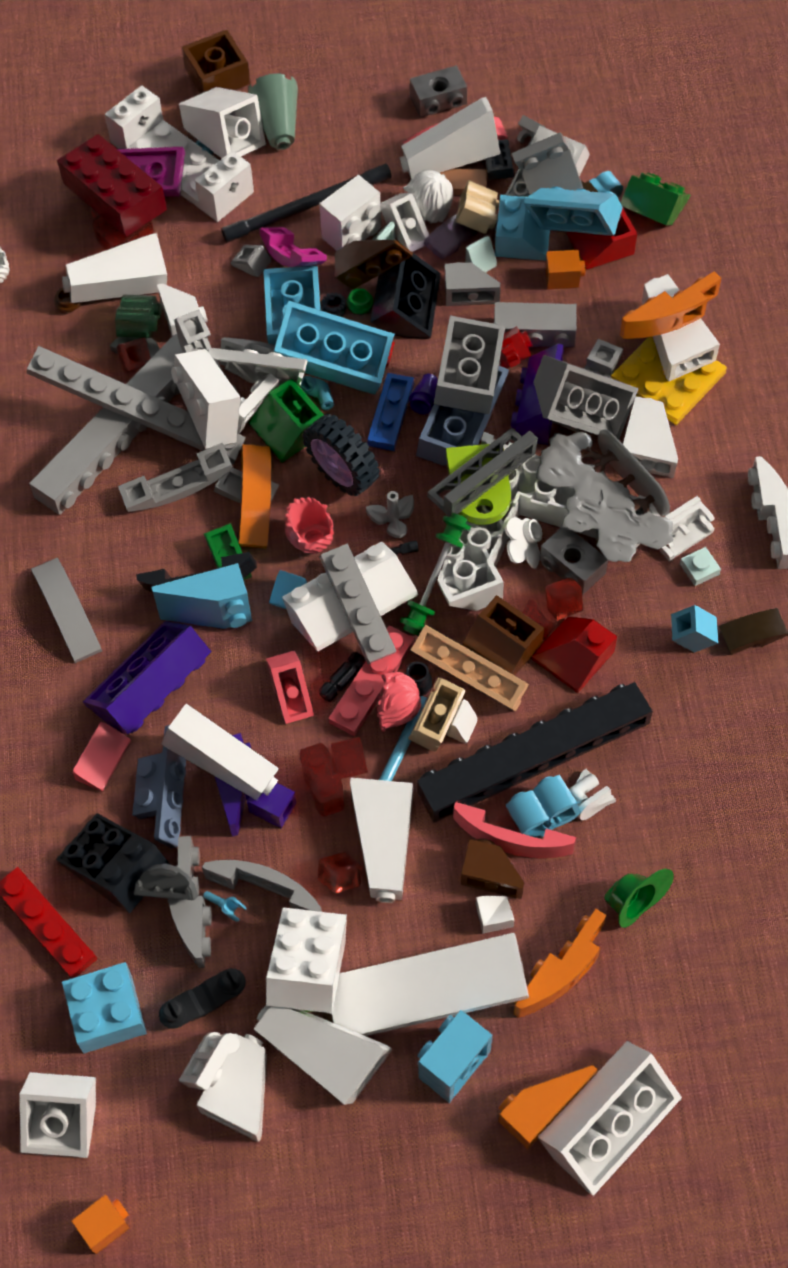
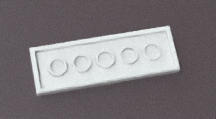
[332,933,529,1036]

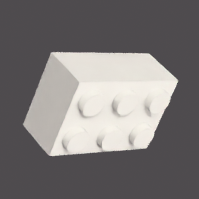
[266,908,347,1013]

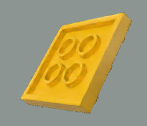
[611,336,727,425]

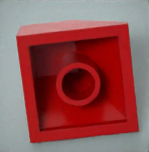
[531,616,617,693]

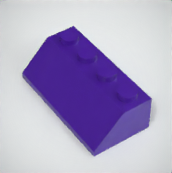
[83,621,212,735]

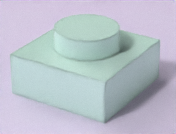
[680,547,721,586]

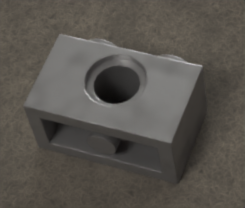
[410,65,467,118]
[540,527,608,595]

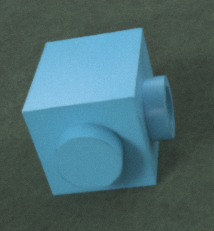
[671,605,718,653]

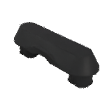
[159,968,246,1029]

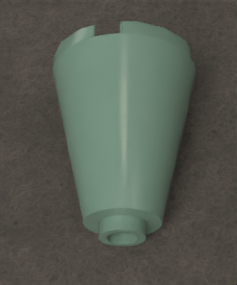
[248,73,298,150]

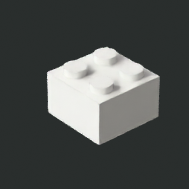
[319,175,381,251]

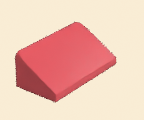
[73,722,131,792]

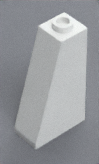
[400,97,501,180]
[62,233,167,303]
[642,274,720,381]
[161,704,279,800]
[350,778,413,903]
[254,1006,392,1105]

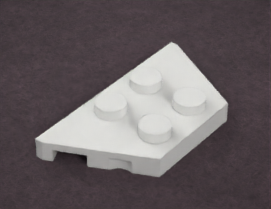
[208,348,307,387]

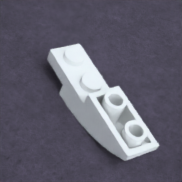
[748,456,788,569]

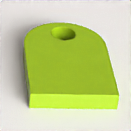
[446,444,511,525]

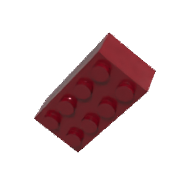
[57,134,167,237]

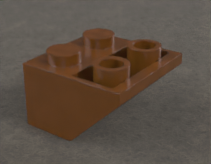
[462,595,544,676]

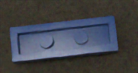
[367,373,414,451]

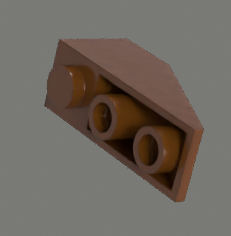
[335,240,413,290]

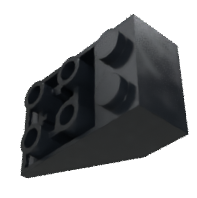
[56,813,170,913]

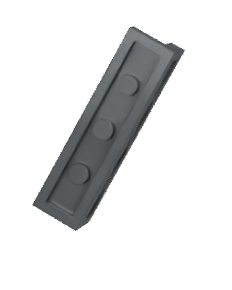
[427,428,538,517]

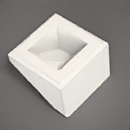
[476,896,515,933]

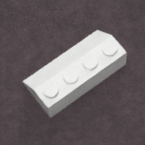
[282,542,418,651]
[538,1041,682,1196]

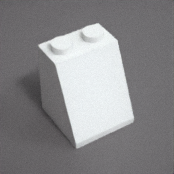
[179,87,266,158]

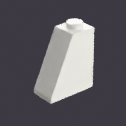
[623,396,678,478]
[197,1033,267,1142]

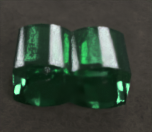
[115,294,162,338]

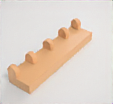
[411,625,529,711]

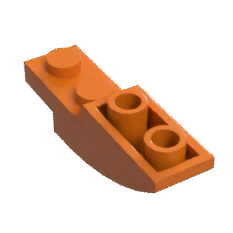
[620,271,722,339]
[513,909,607,1018]

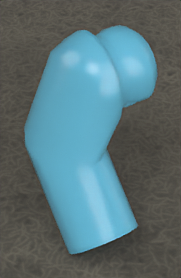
[301,376,334,410]

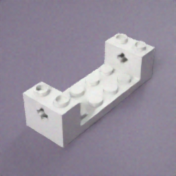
[105,85,254,222]

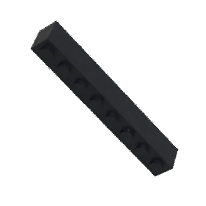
[417,682,653,823]

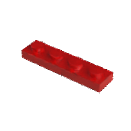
[0,867,97,979]

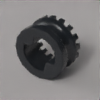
[322,292,346,317]

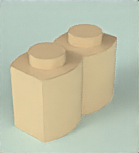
[456,180,500,234]

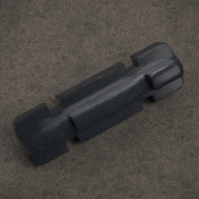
[319,652,366,702]

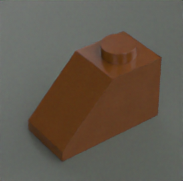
[460,839,525,899]

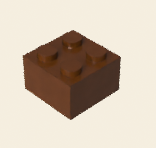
[181,29,250,94]

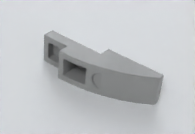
[168,836,211,968]

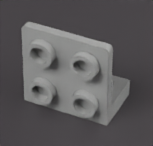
[512,132,583,195]

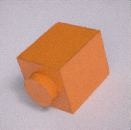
[545,250,585,290]
[72,1194,130,1254]

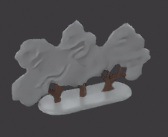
[536,429,673,562]

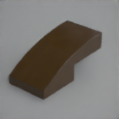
[719,608,788,655]

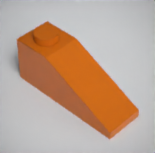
[498,1065,598,1150]

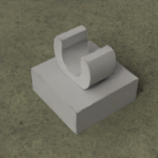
[517,115,546,146]

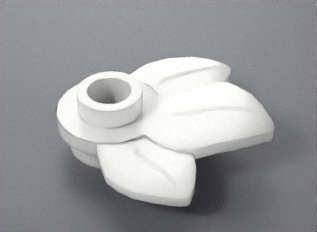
[504,517,542,569]

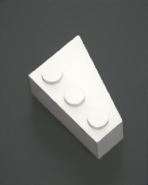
[171,349,240,449]

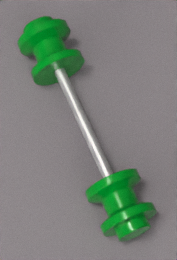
[399,512,471,636]

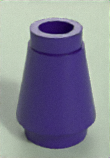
[409,374,438,414]

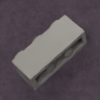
[494,302,576,348]

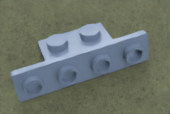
[132,725,186,848]

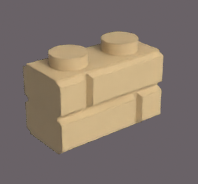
[408,677,465,752]

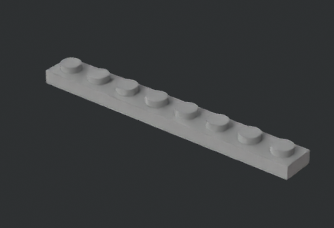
[27,346,246,464]

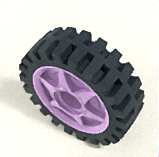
[303,414,380,496]

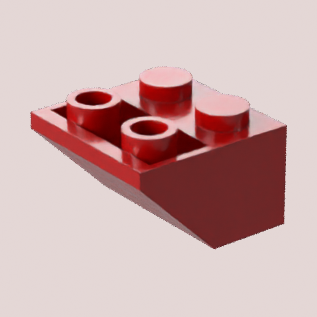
[565,208,638,270]

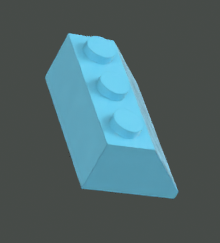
[524,187,623,236]

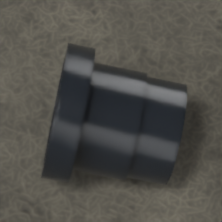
[405,662,432,696]

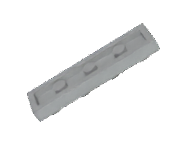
[319,543,396,664]

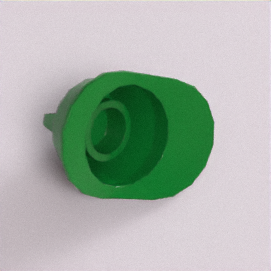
[604,868,674,928]

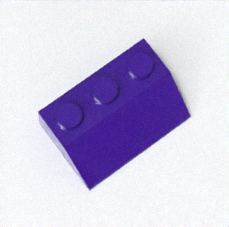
[511,344,563,445]

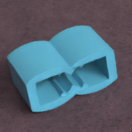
[506,775,581,839]

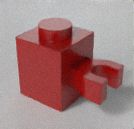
[499,326,533,369]

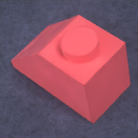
[266,651,314,724]

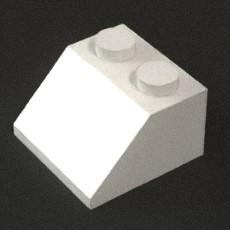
[20,1072,96,1158]

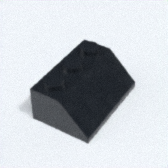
[370,246,441,339]

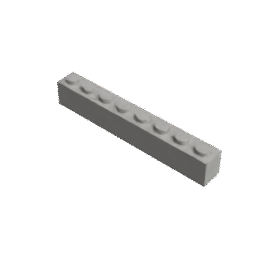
[29,334,183,515]

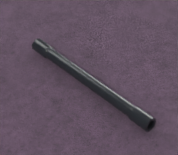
[221,163,392,243]

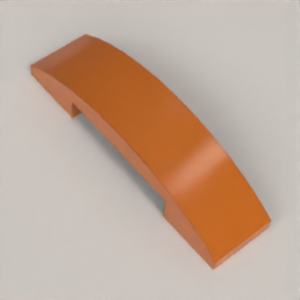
[238,444,271,549]

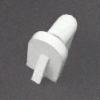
[569,769,616,820]

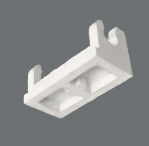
[658,496,715,561]

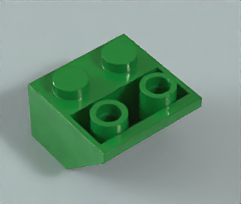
[620,172,690,225]
[249,378,324,463]

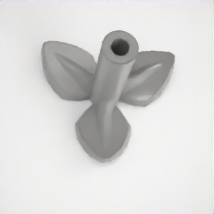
[366,491,414,538]

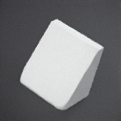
[447,699,477,743]

